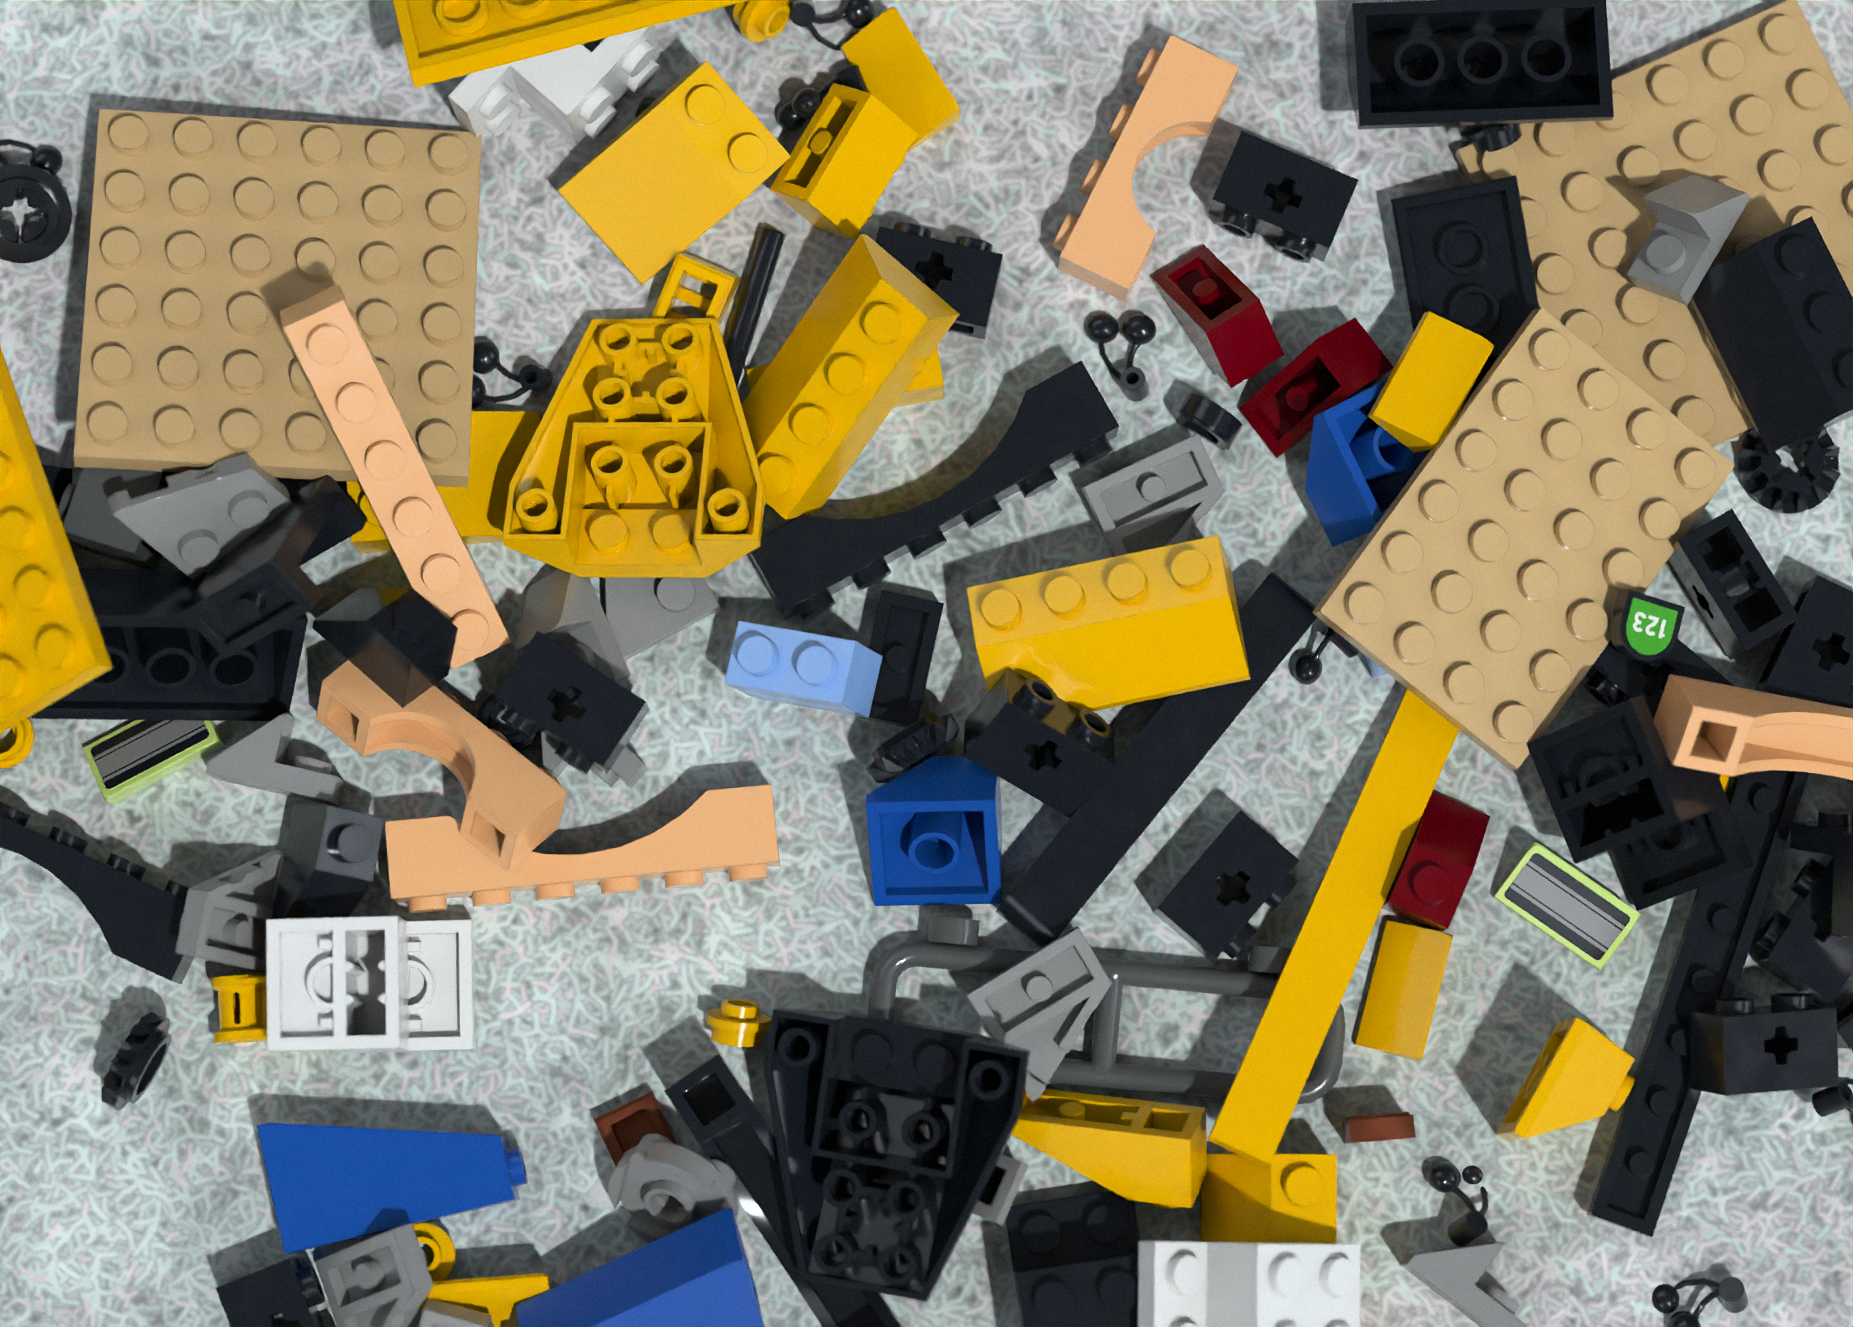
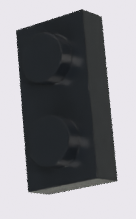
[854,590,944,728]

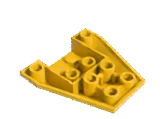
[502,318,766,578]

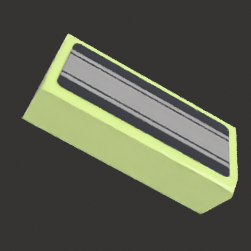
[83,720,226,805]
[1493,842,1641,970]

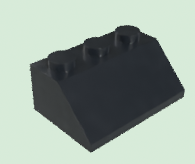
[1690,217,1853,455]

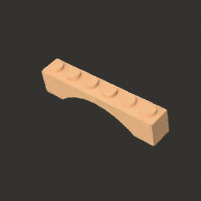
[280,284,512,670]
[1654,674,1853,780]
[385,784,780,913]

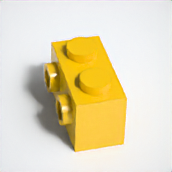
[770,83,918,240]

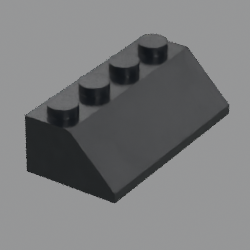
[1345,0,1614,129]
[31,568,308,721]

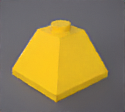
[1495,1017,1635,1141]

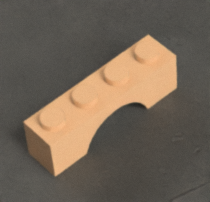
[1053,35,1239,302]
[316,660,568,872]

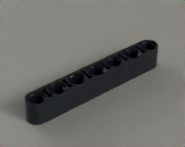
[996,572,1317,948]

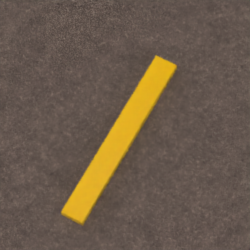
[1207,688,1459,1168]

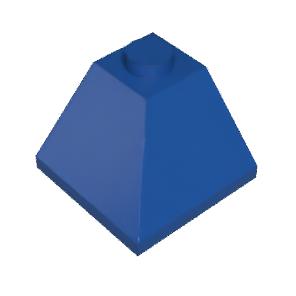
[1305,378,1430,547]
[865,755,1003,906]

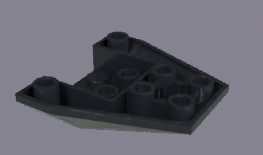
[764,1008,1030,1301]

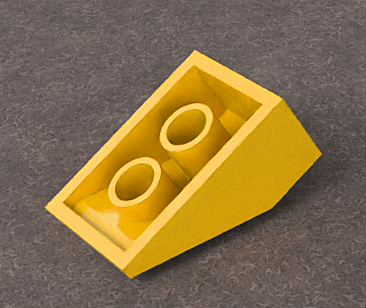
[557,61,791,285]
[347,411,541,554]

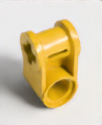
[211,974,267,1044]

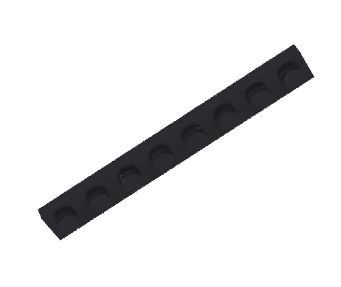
[1587,770,1809,1237]

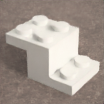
[448,25,661,147]
[266,916,476,1053]
[1138,1241,1360,1327]

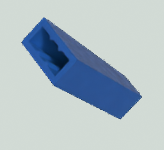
[257,1123,528,1254]
[515,1208,765,1327]

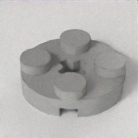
[608,1134,738,1243]

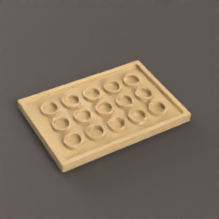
[1312,307,1735,770]

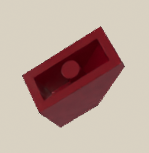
[1151,244,1284,388]
[1239,318,1394,458]
[1382,791,1490,932]

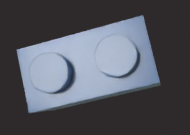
[724,621,883,718]

